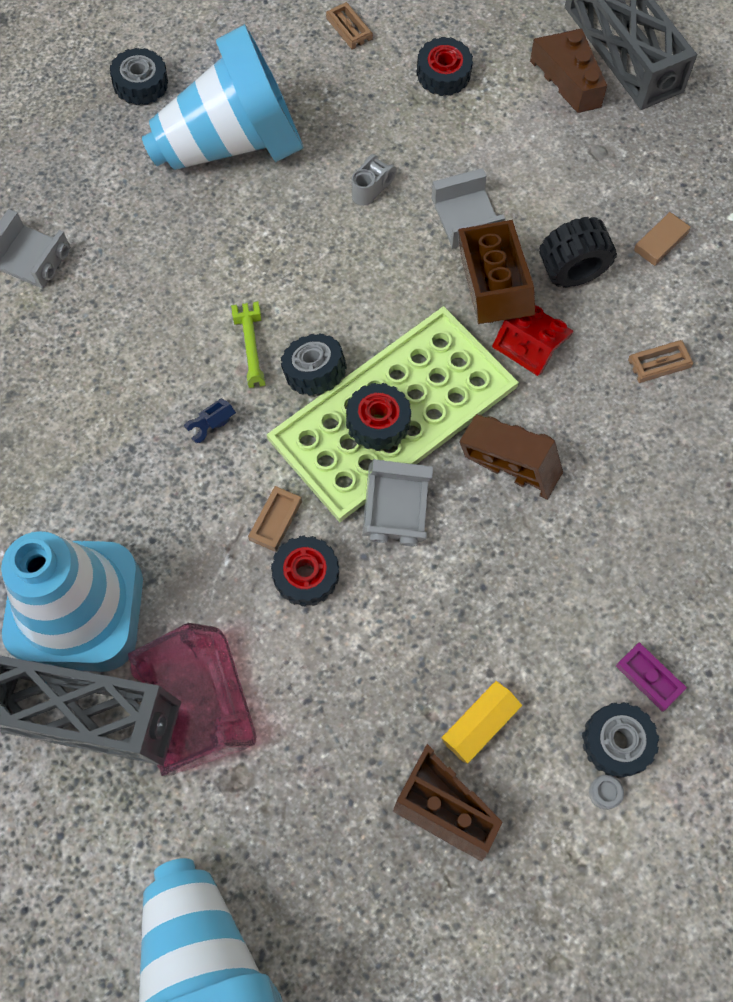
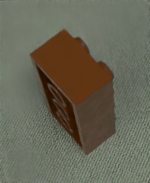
[458,220,535,324]

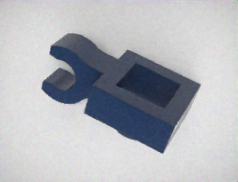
[184,398,236,443]

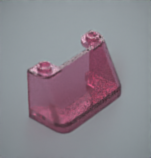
[128,622,257,776]

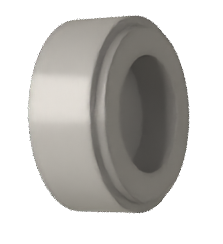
[589,775,624,810]

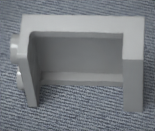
[362,459,433,546]

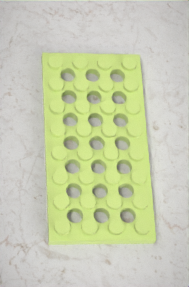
[266,306,519,523]

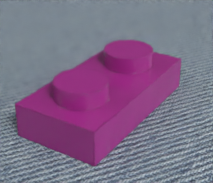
[616,642,687,712]

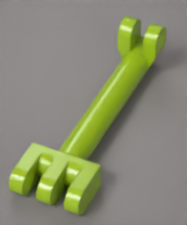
[231,301,266,388]

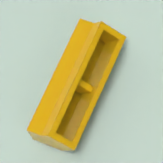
[441,681,522,764]

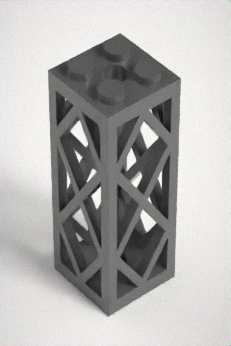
[564,0,698,110]
[0,656,182,766]

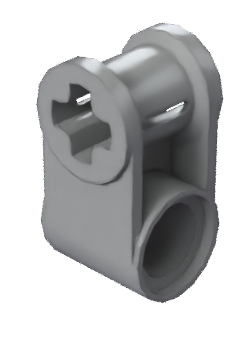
[352,154,397,206]

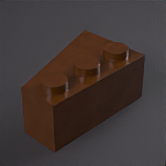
[530,28,607,113]
[459,414,563,500]
[393,744,503,862]

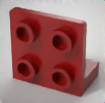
[492,305,573,376]

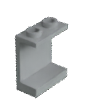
[431,168,505,249]
[0,209,71,289]

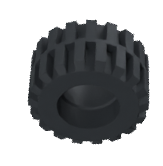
[539,217,617,288]

